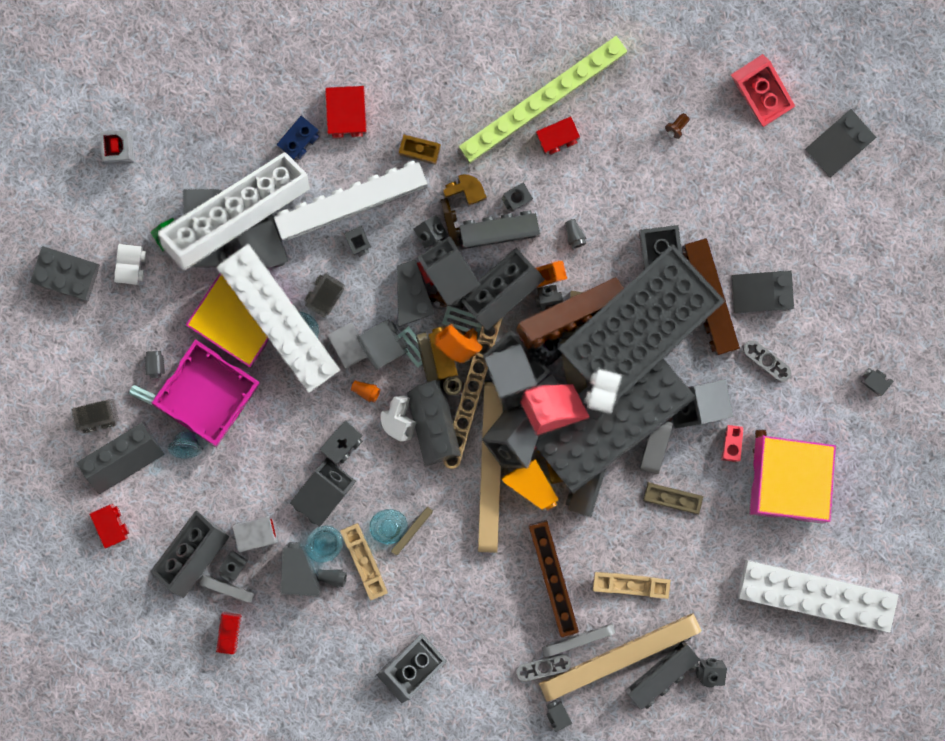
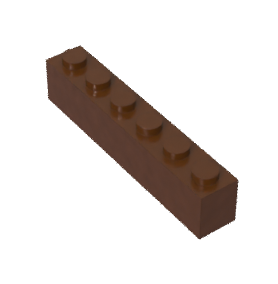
[682,238,740,355]
[516,277,624,350]
[528,520,579,638]

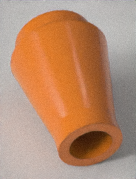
[351,380,381,403]

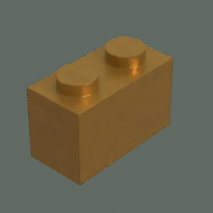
[399,134,441,164]

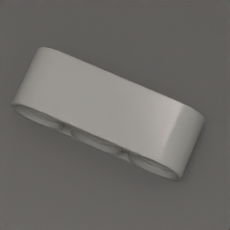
[640,421,673,474]

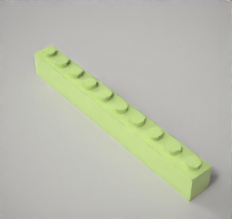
[459,35,627,164]

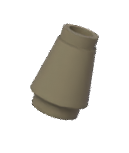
[443,376,462,395]

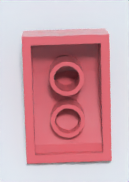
[731,54,795,127]
[521,384,589,435]

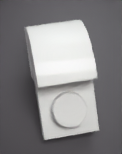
[381,396,417,441]

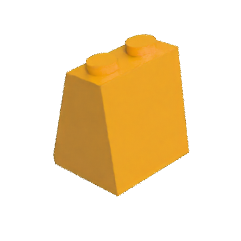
[501,458,559,510]

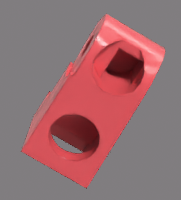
[721,425,743,462]

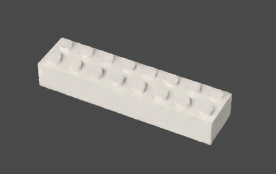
[158,152,310,270]
[274,161,428,241]
[217,244,340,392]
[737,560,899,632]

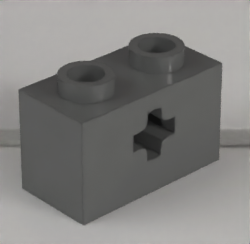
[320,420,363,464]

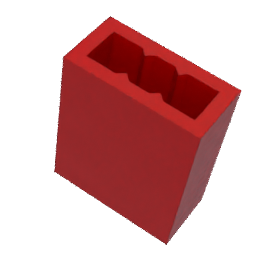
[325,86,367,139]

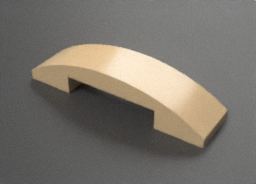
[340,523,388,601]
[593,572,671,599]

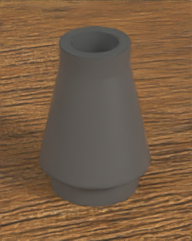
[565,219,587,249]
[317,569,347,588]

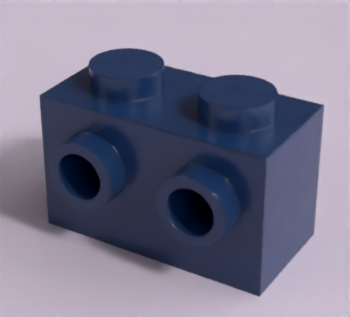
[276,115,320,161]

